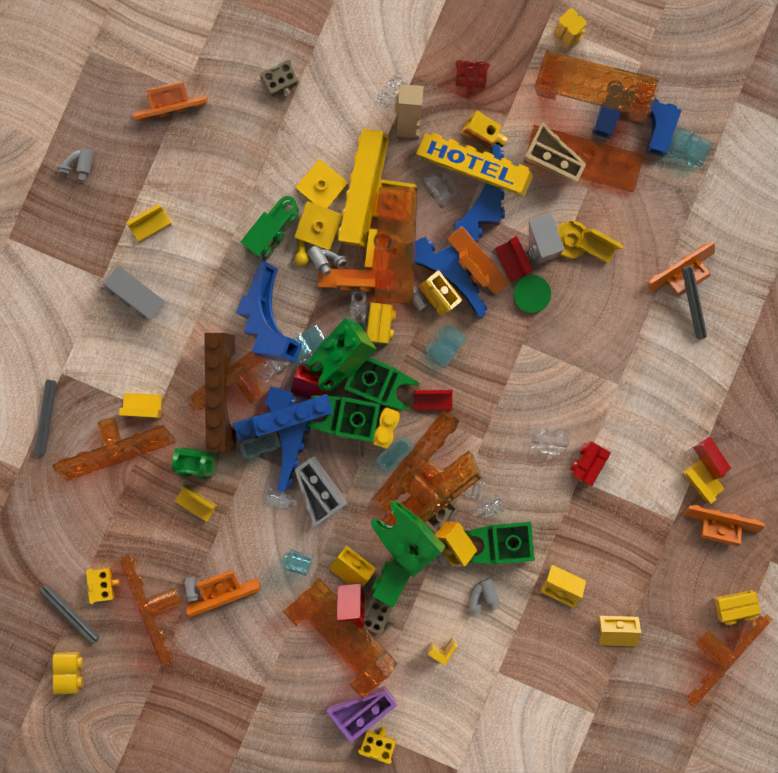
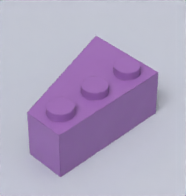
[327,686,397,743]

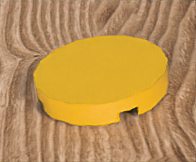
[557,221,587,259]

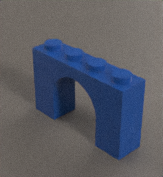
[592,85,682,157]

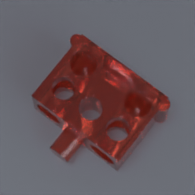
[455,60,490,94]

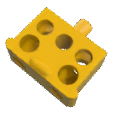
[86,567,120,604]
[358,727,396,764]

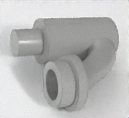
[57,148,94,181]
[308,246,348,276]
[467,578,499,615]

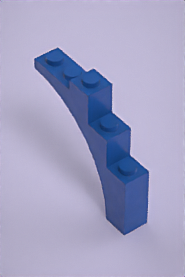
[236,261,302,363]

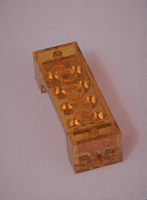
[534,50,659,124]
[283,578,398,699]

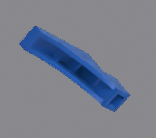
[454,145,505,243]
[404,236,488,319]
[265,386,311,492]
[233,394,333,442]

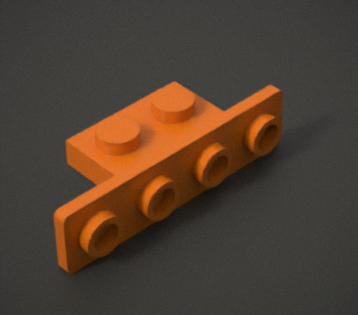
[132,81,208,122]
[448,226,509,294]
[648,241,715,297]
[318,268,395,292]
[684,505,765,547]
[187,569,261,618]

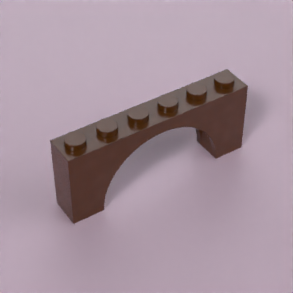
[204,332,236,451]

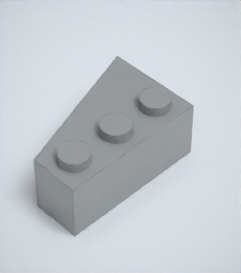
[527,213,564,266]
[102,263,165,320]
[295,456,348,528]

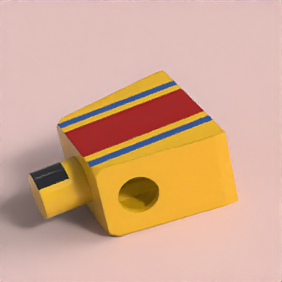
[461,110,508,147]

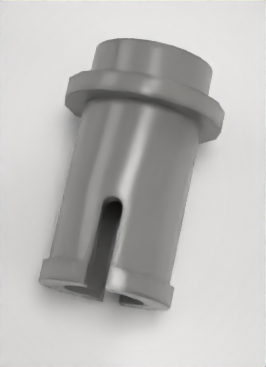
[406,286,429,312]
[183,577,199,602]

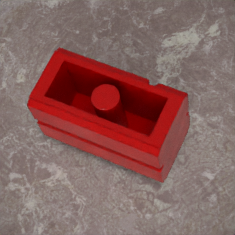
[570,441,611,486]

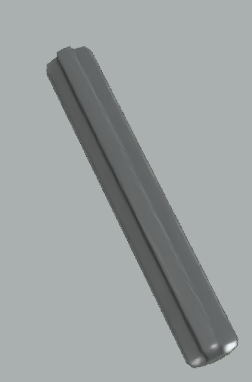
[682,266,707,339]
[34,380,57,455]
[40,585,100,645]

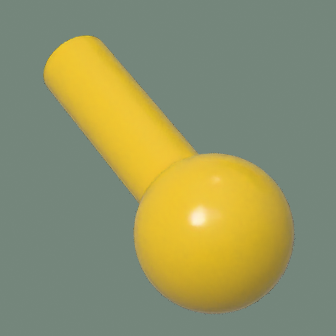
[294,239,309,267]

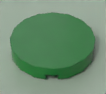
[513,275,551,313]

